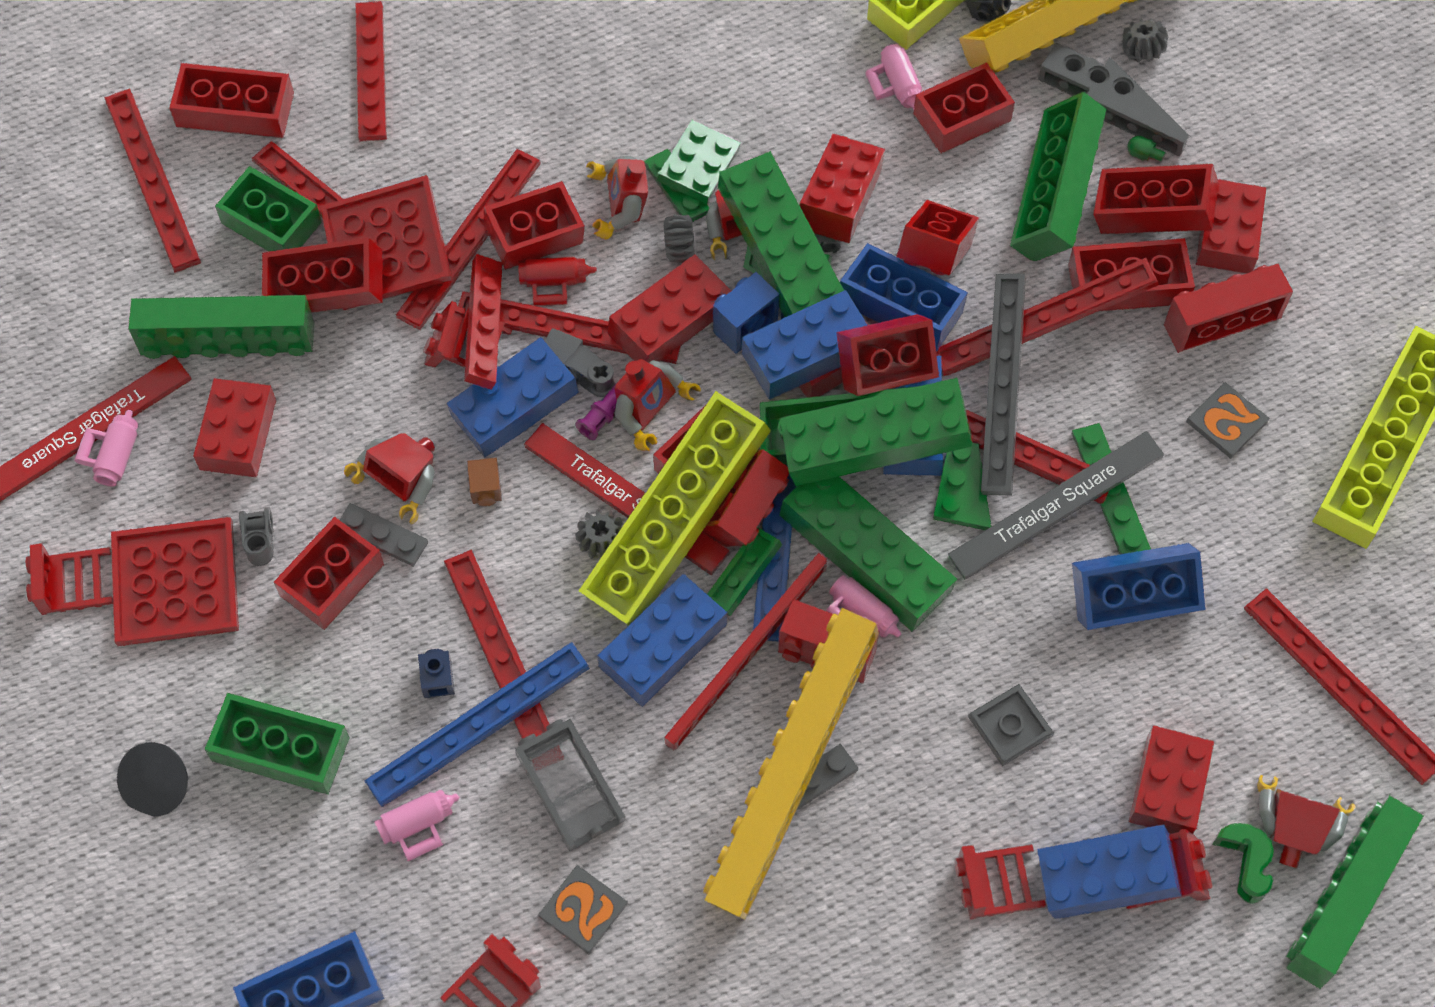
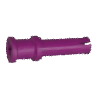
[575,382,618,440]

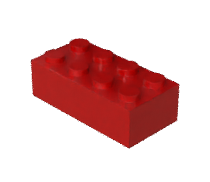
[169,63,294,138]
[799,134,885,244]
[1093,164,1219,234]
[262,237,383,313]
[1068,238,1195,311]
[607,254,732,363]
[1163,263,1293,353]

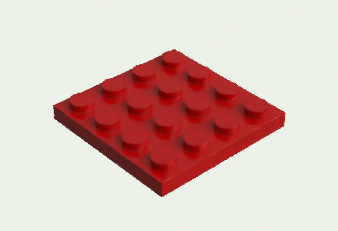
[320,175,452,310]
[111,517,239,647]

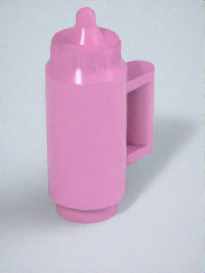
[865,44,922,110]
[74,410,138,487]
[826,575,901,638]
[374,790,459,861]

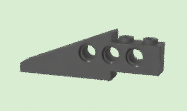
[1038,43,1189,157]

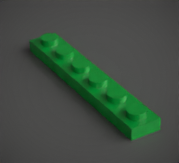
[1072,423,1151,554]

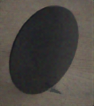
[117,742,188,817]

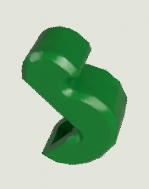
[1212,823,1274,904]

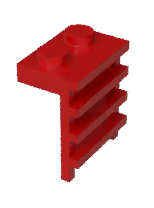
[423,301,512,368]
[25,543,113,615]
[1126,829,1212,909]
[955,844,1046,920]
[440,933,541,1007]

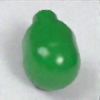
[1127,136,1166,162]

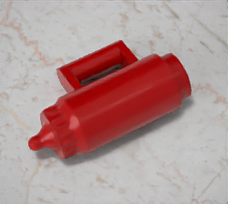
[518,257,597,306]

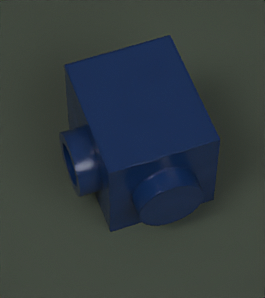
[418,649,455,698]

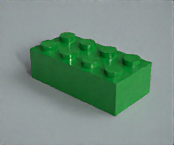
[204,692,350,795]

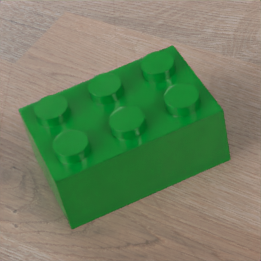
[215,166,322,252]

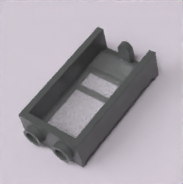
[515,718,625,852]

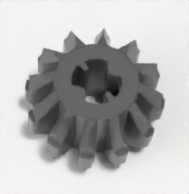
[1122,18,1168,62]
[664,214,695,263]
[575,508,623,559]

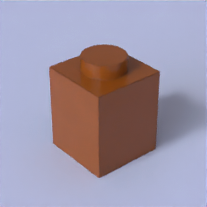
[467,457,502,507]

